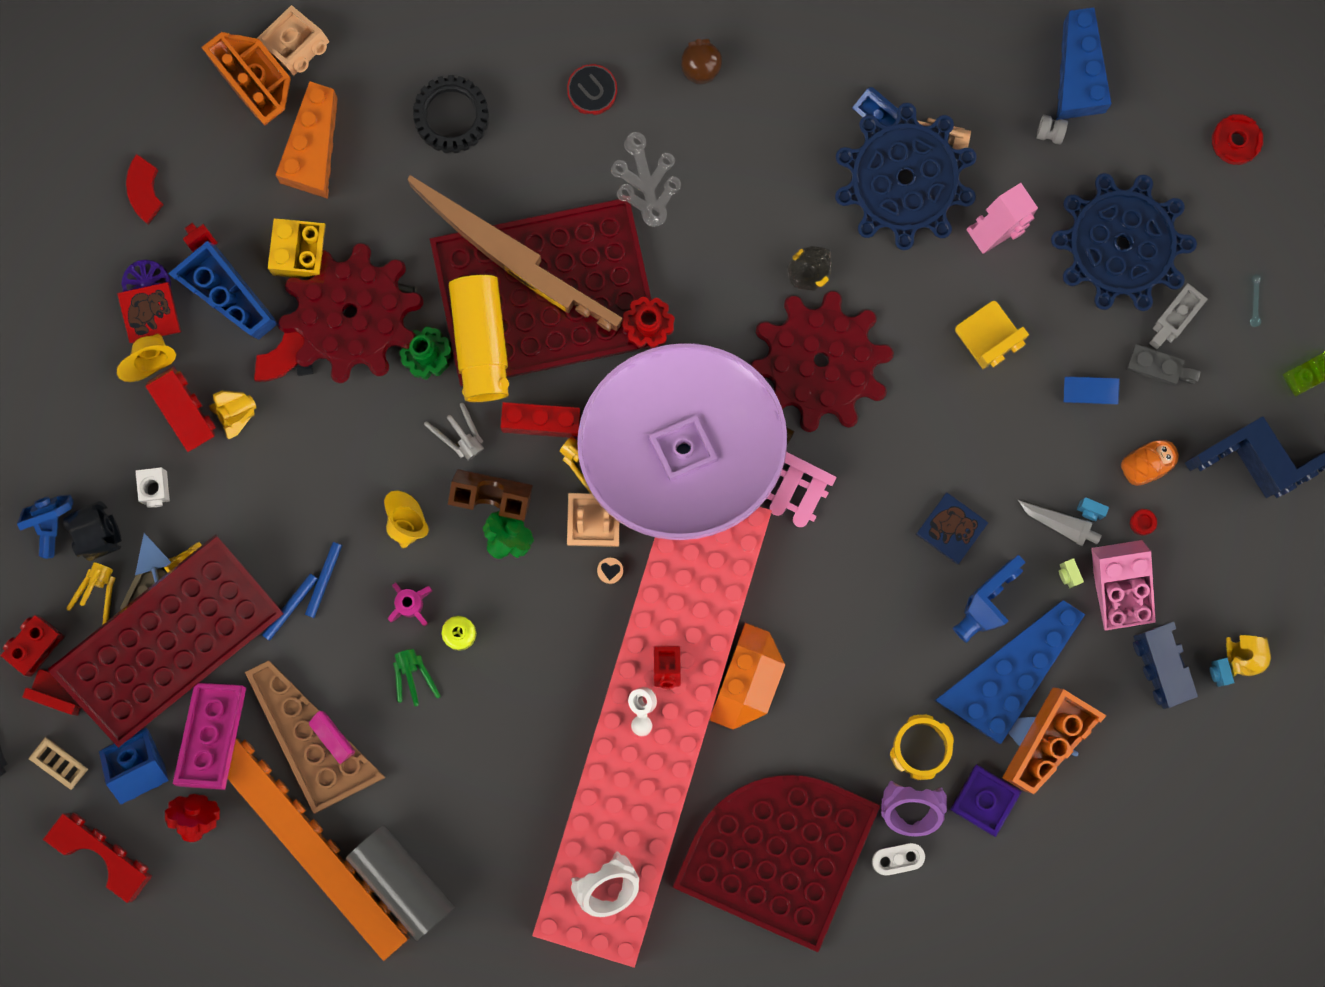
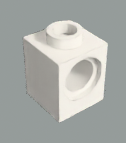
[136,467,170,508]

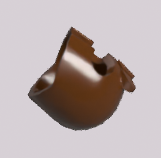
[681,39,722,84]

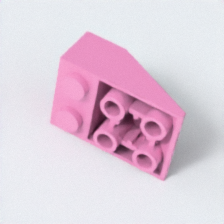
[1091,540,1156,631]

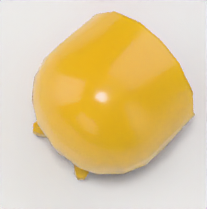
[1226,635,1271,676]

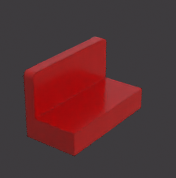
[22,669,81,716]

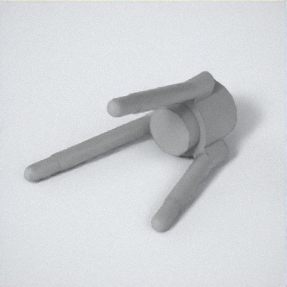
[424,403,484,461]

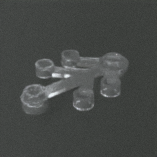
[611,132,681,227]

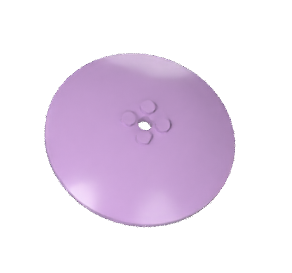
[577,344,787,540]

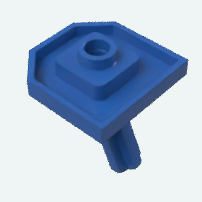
[17,495,74,559]

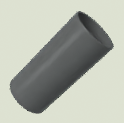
[346,825,455,941]

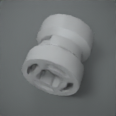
[1036,114,1068,145]

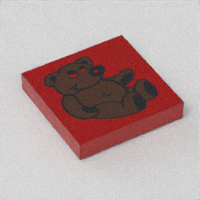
[117,282,181,343]

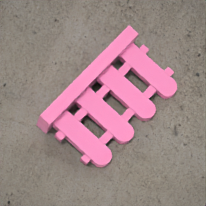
[767,452,837,527]

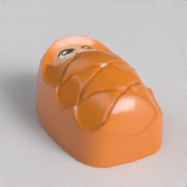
[1121,440,1179,486]

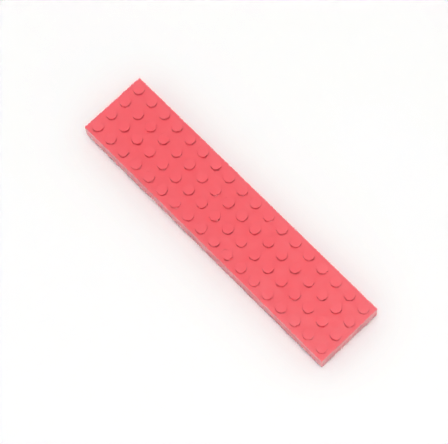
[532,507,772,968]

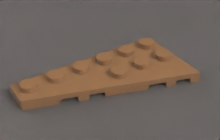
[245,661,386,814]

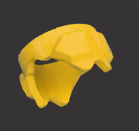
[890,714,954,780]

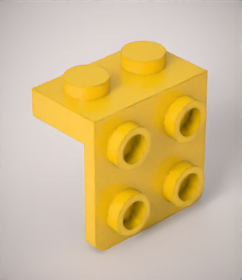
[955,301,1029,369]

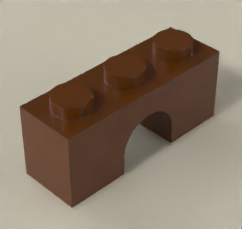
[448,469,533,521]

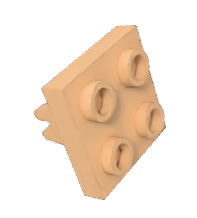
[567,493,620,547]

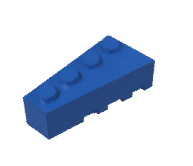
[1056,7,1112,120]
[168,241,278,339]

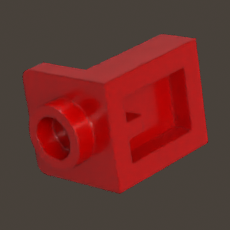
[654,646,681,689]

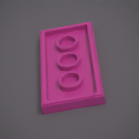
[173,683,246,790]

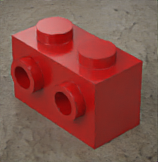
[0,615,65,677]

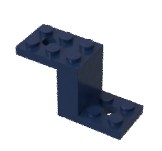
[1185,416,1325,499]

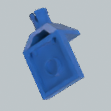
[953,555,1026,643]

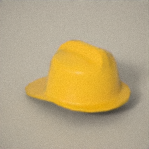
[116,334,176,382]
[384,490,429,548]

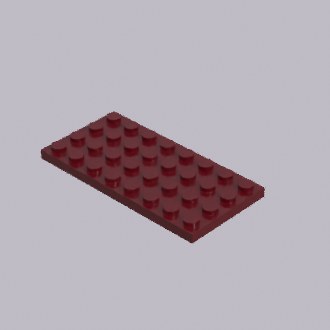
[48,534,284,748]

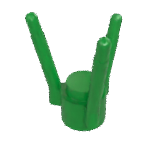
[393,649,440,706]

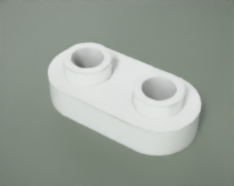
[872,843,925,875]

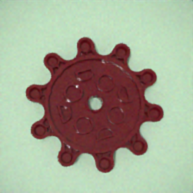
[278,243,424,383]
[749,291,894,432]

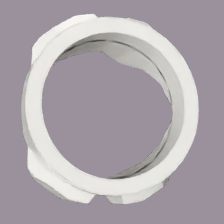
[571,851,639,917]

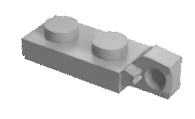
[1149,283,1208,350]

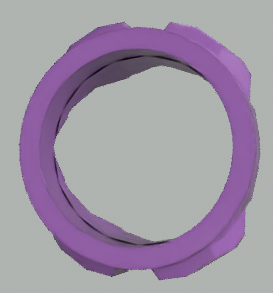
[881,781,947,836]

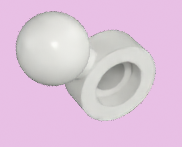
[628,687,657,736]

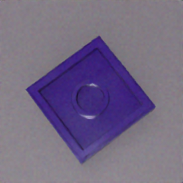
[949,764,1022,837]

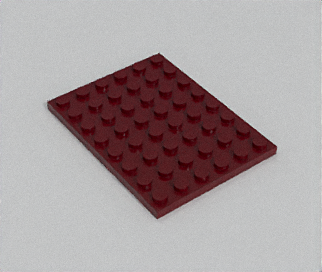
[429,197,652,388]

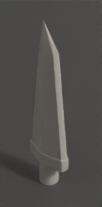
[1018,500,1102,546]

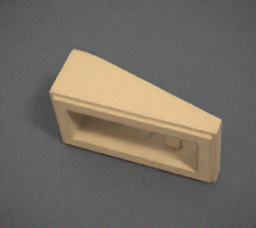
[29,736,88,790]

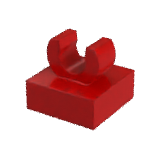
[183,222,217,252]

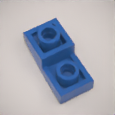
[1064,377,1120,404]

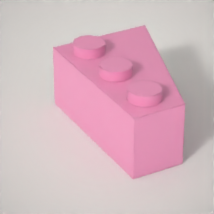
[966,183,1038,254]

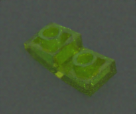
[1283,352,1325,397]

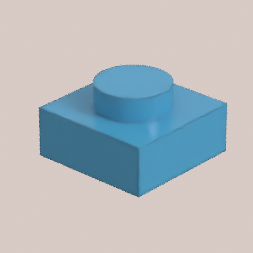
[1077,497,1109,521]
[1210,658,1234,687]

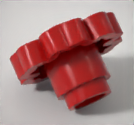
[622,296,675,349]
[165,794,220,842]

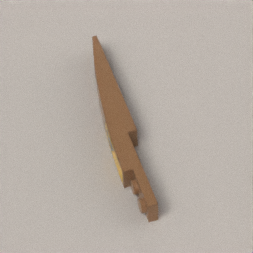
[407,175,623,331]

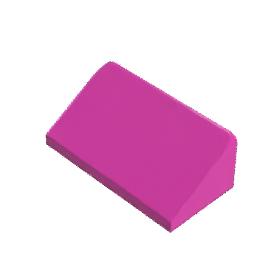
[309,711,355,764]

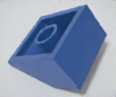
[99,727,169,804]

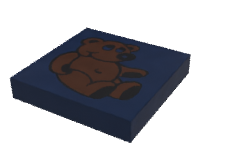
[916,492,988,565]

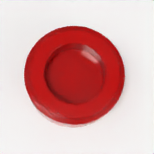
[1130,509,1157,536]

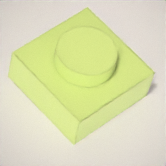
[1059,558,1084,588]

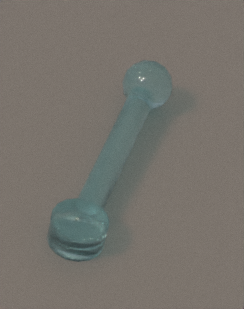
[1250,274,1262,327]

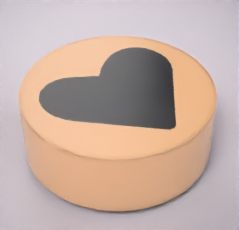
[597,558,623,584]

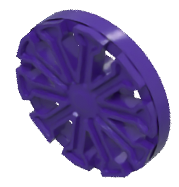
[121,260,171,292]

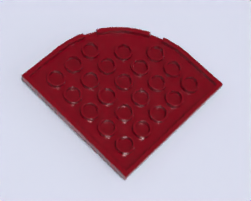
[672,775,881,952]

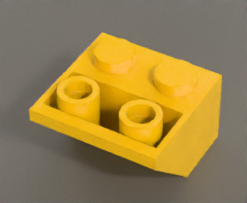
[268,218,326,278]

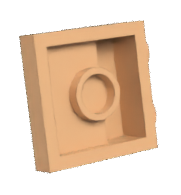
[257,5,330,76]

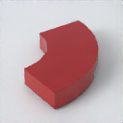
[126,154,163,225]
[254,332,304,382]

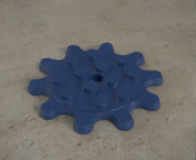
[835,103,977,250]
[1051,173,1197,311]

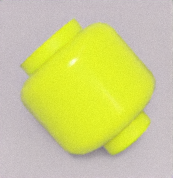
[441,616,477,651]

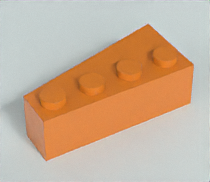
[276,81,338,199]
[1002,687,1107,794]

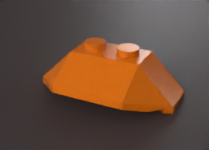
[202,32,291,126]
[709,623,785,730]

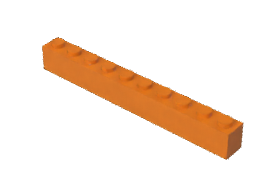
[227,738,410,961]

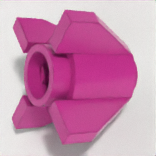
[388,582,432,627]

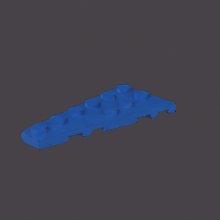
[934,600,1085,744]

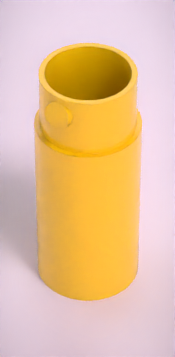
[449,275,509,402]

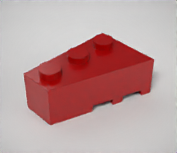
[145,366,216,452]

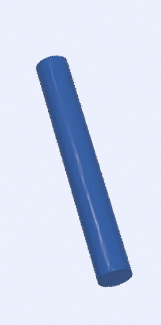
[305,542,343,618]
[261,573,318,641]

